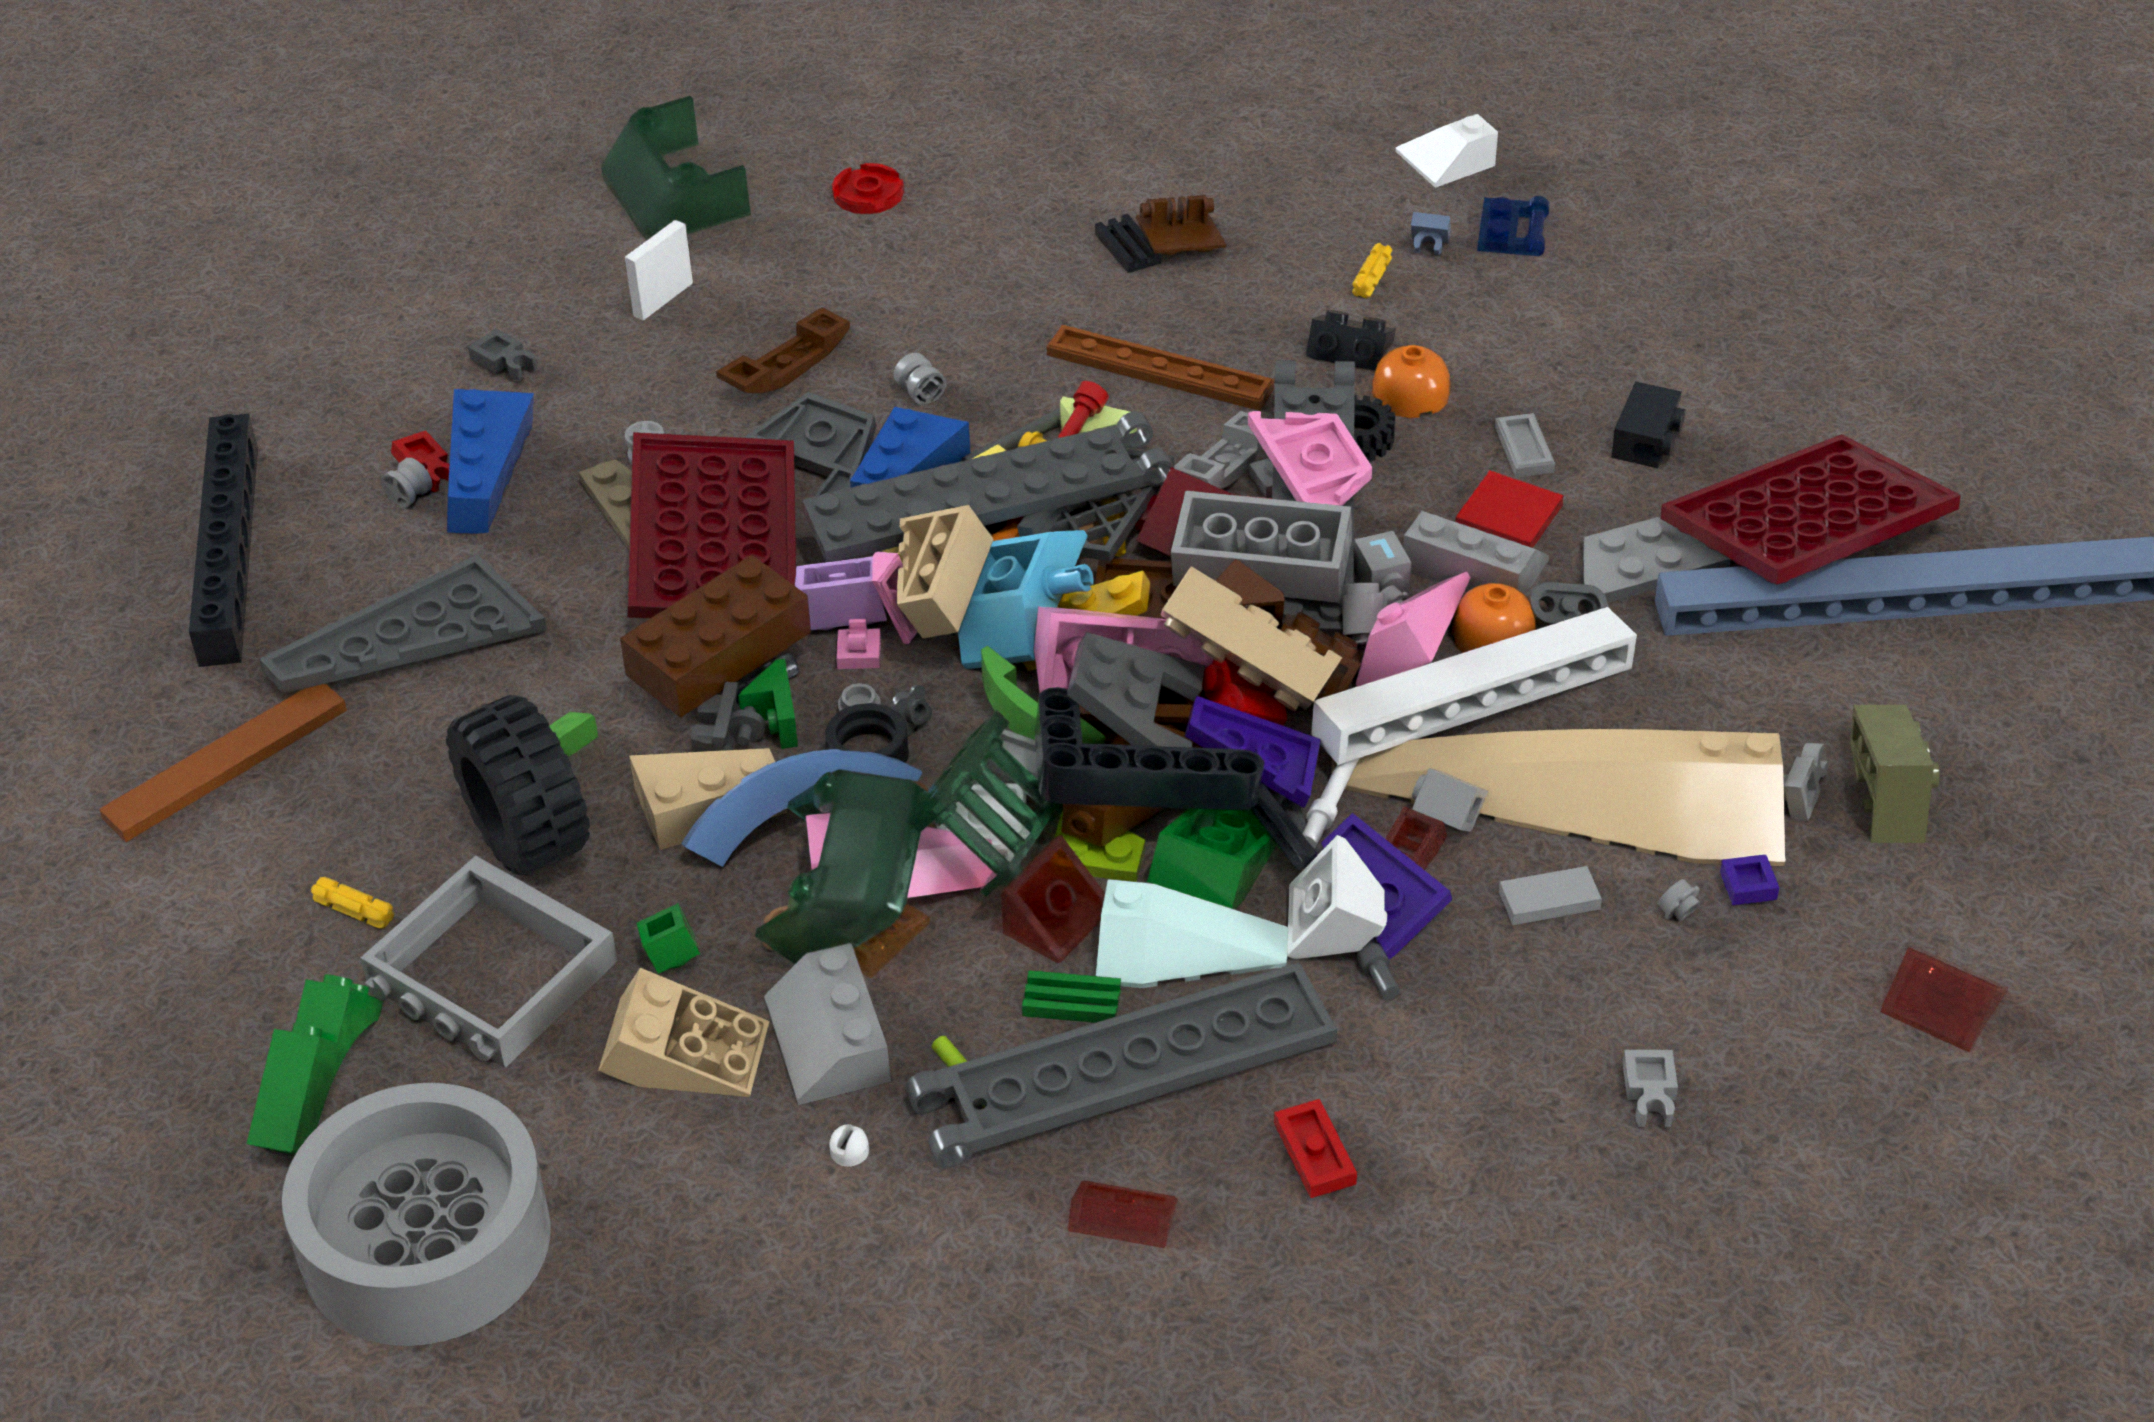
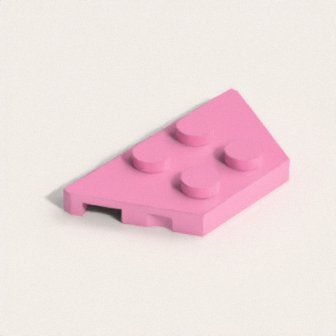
[1248,411,1372,506]

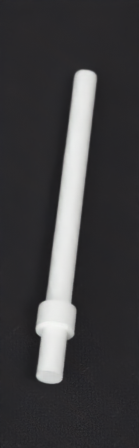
[1302,758,1359,849]

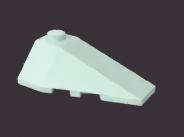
[1096,879,1288,988]

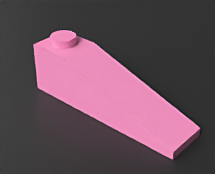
[1356,571,1471,687]
[1034,606,1213,693]
[806,810,997,910]

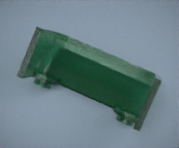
[601,95,751,240]
[755,769,928,964]

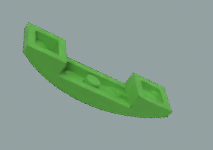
[981,646,1105,744]

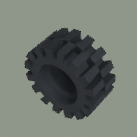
[1354,395,1395,462]

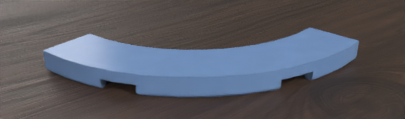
[681,749,922,867]

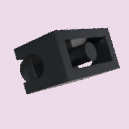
[1611,381,1686,469]

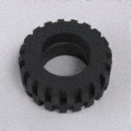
[446,695,590,875]

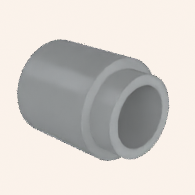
[1341,583,1384,645]

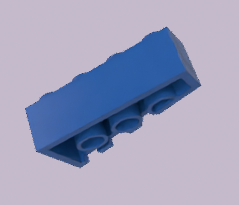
[447,389,534,534]

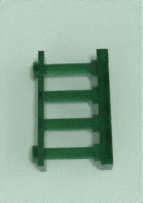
[906,710,1063,897]

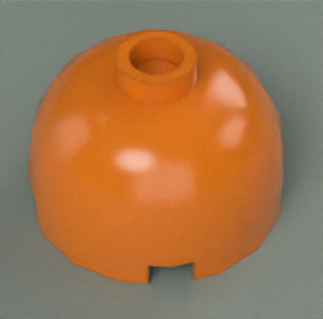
[1372,345,1451,418]
[1452,583,1536,653]

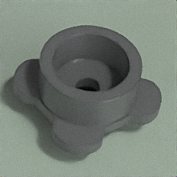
[890,685,932,736]

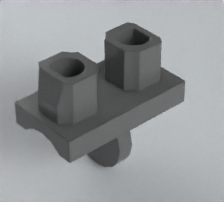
[691,682,766,752]

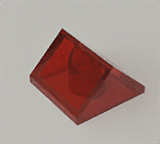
[1001,835,1105,963]
[1881,947,2008,1052]

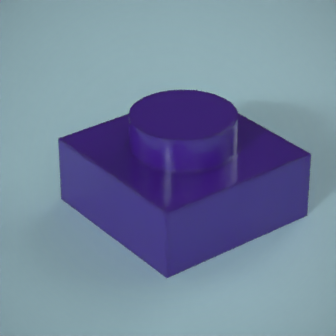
[1720,854,1780,905]

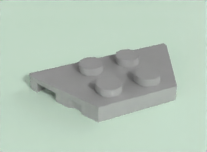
[1583,517,1731,606]

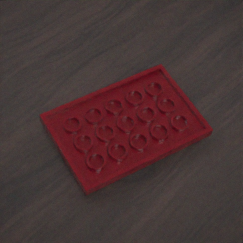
[627,432,796,619]
[1661,434,1961,585]

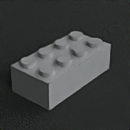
[1171,491,1352,603]

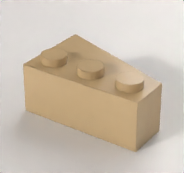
[897,505,994,638]
[629,748,787,850]

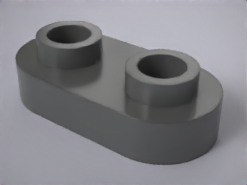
[1526,582,1608,627]

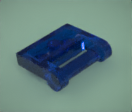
[1477,196,1550,256]

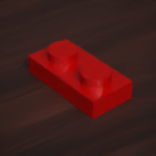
[1274,1099,1357,1198]

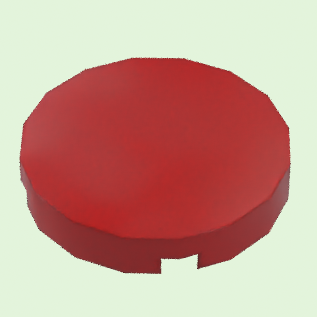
[832,163,904,214]

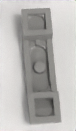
[1174,411,1265,489]

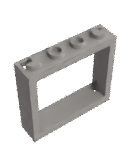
[361,855,618,1068]

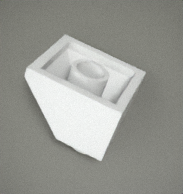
[1396,114,1498,188]
[1287,835,1387,959]

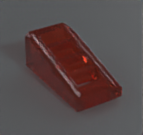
[1385,807,1447,870]

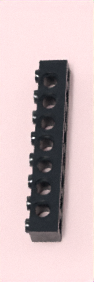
[189,414,258,667]

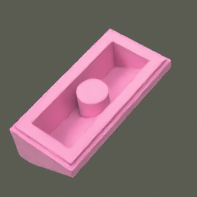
[872,552,918,644]

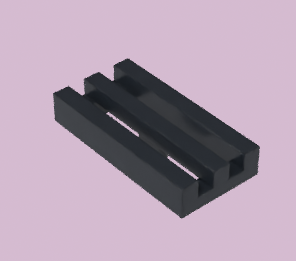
[1095,214,1161,273]

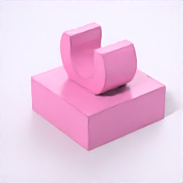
[836,619,881,669]

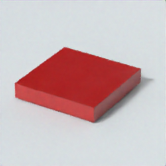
[1455,470,1564,548]

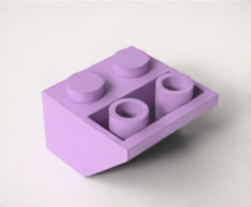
[795,557,887,630]

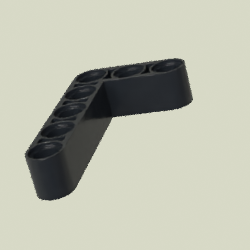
[1035,687,1264,810]

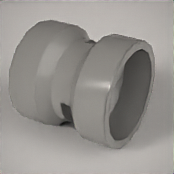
[894,353,946,406]

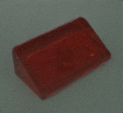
[1068,1180,1178,1248]

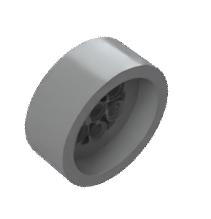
[282,1083,551,1346]

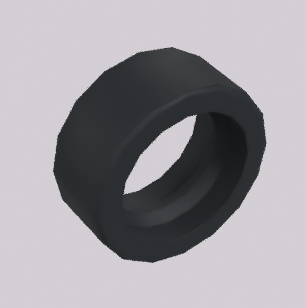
[825,703,909,763]

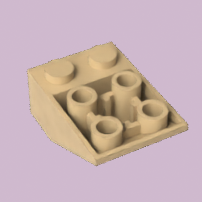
[598,968,770,1097]

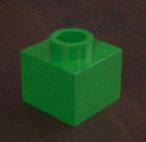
[637,903,700,974]

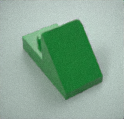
[739,659,798,749]

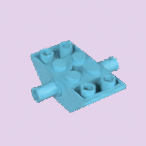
[958,530,1093,669]

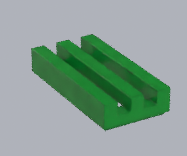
[1022,970,1121,1023]

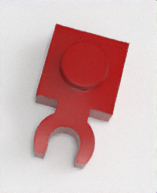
[391,430,450,492]

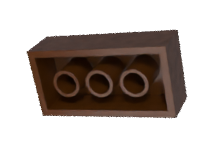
[620,555,811,718]

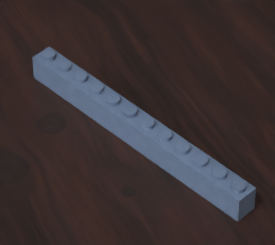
[1655,537,2154,636]

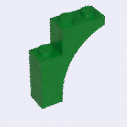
[246,974,384,1155]

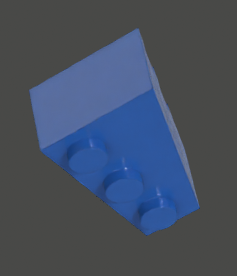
[850,407,971,488]

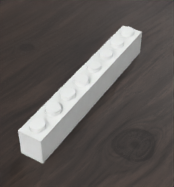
[1311,607,1637,765]

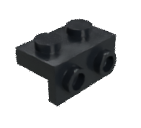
[1306,310,1396,370]

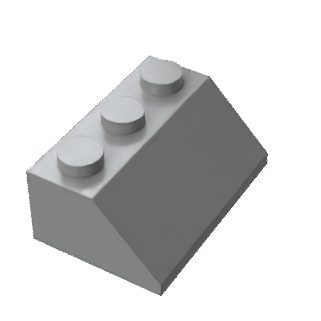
[1403,511,1549,595]
[764,943,891,1105]

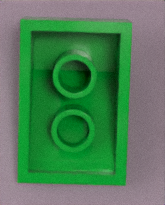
[1147,808,1277,910]

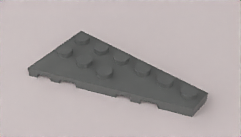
[259,554,547,694]

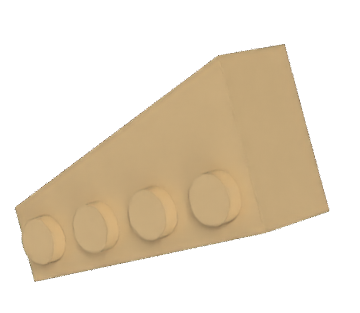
[1160,566,1342,711]

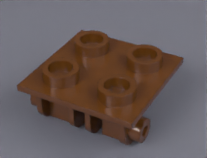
[1136,195,1227,255]

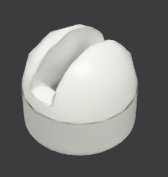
[829,1124,869,1166]

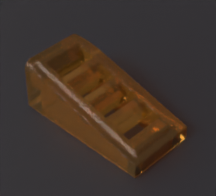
[834,899,930,978]

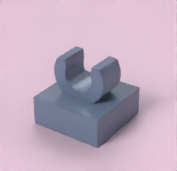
[1411,212,1451,255]

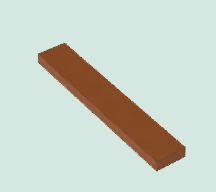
[1046,325,1275,411]
[99,684,347,842]

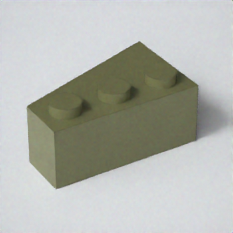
[1850,705,1939,843]

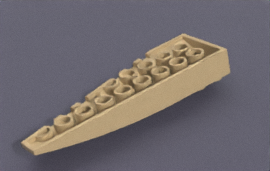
[1331,729,1785,866]

